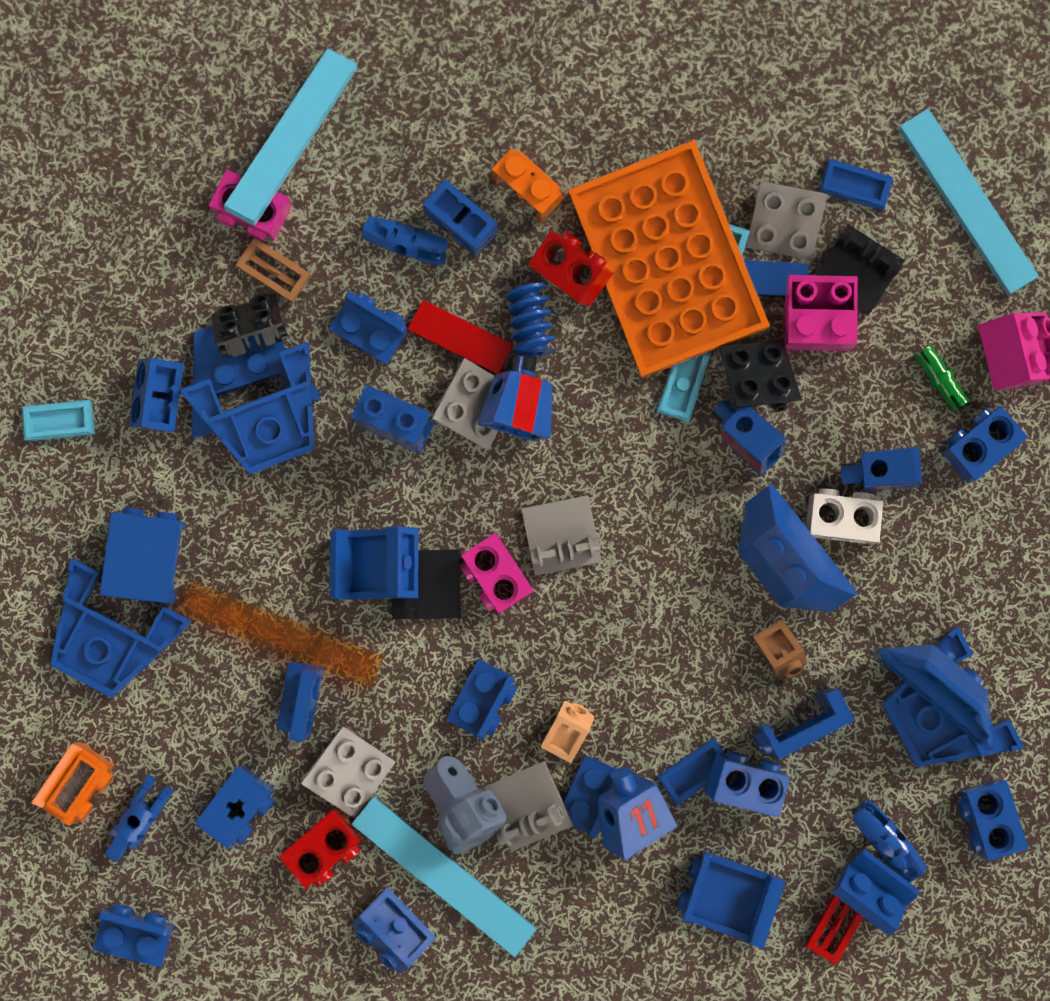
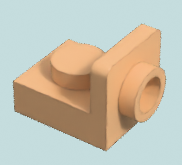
[541,701,594,763]

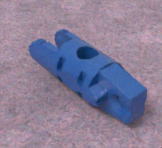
[362,216,448,266]
[105,774,174,862]
[852,799,927,883]

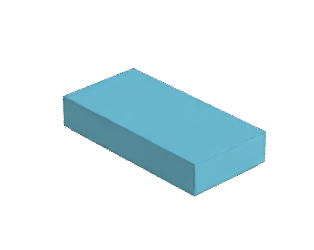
[22,400,95,441]

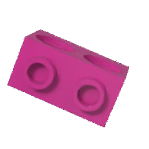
[209,169,292,242]
[460,533,534,614]

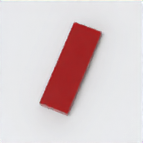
[408,300,514,375]

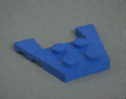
[192,326,321,439]
[180,342,314,474]
[50,558,192,698]
[881,627,1024,767]

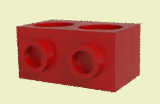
[528,231,613,306]
[279,808,363,889]

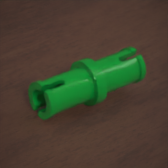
[913,344,970,412]

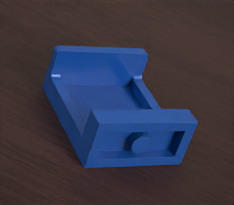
[351,385,434,455]
[100,508,186,604]
[329,526,419,600]
[752,688,855,759]
[677,850,786,950]

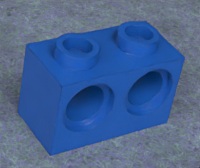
[423,179,498,257]
[129,358,184,432]
[942,406,1029,484]
[705,751,791,818]
[957,778,1029,861]

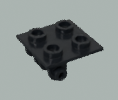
[815,224,905,316]
[212,293,288,359]
[719,340,802,412]
[392,550,461,620]

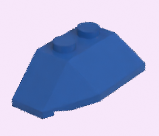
[738,483,858,612]
[872,644,993,746]

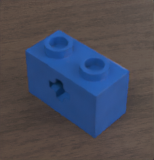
[195,765,275,849]

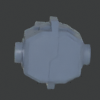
[424,756,507,854]

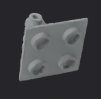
[746,181,828,260]
[432,358,498,450]
[521,495,602,576]
[300,726,396,818]
[483,761,573,852]

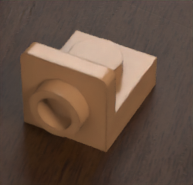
[753,619,807,681]

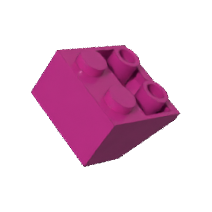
[783,275,858,351]
[978,312,1050,391]

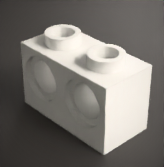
[806,489,883,545]

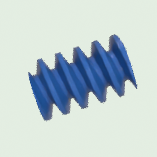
[506,282,557,357]

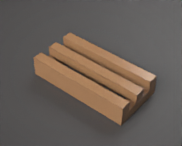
[236,237,312,303]

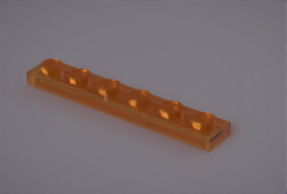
[179,581,385,688]

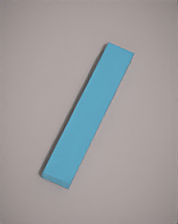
[224,48,357,226]
[898,109,1039,296]
[657,224,750,422]
[351,796,537,957]

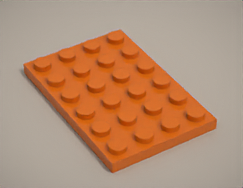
[568,140,770,378]

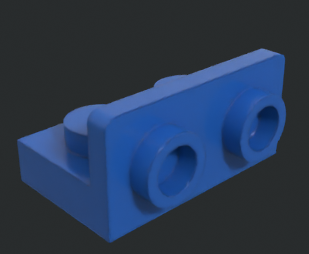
[329,291,408,366]
[446,658,518,740]
[276,661,324,742]
[563,755,616,838]
[833,850,919,937]
[352,887,437,973]
[93,903,174,968]

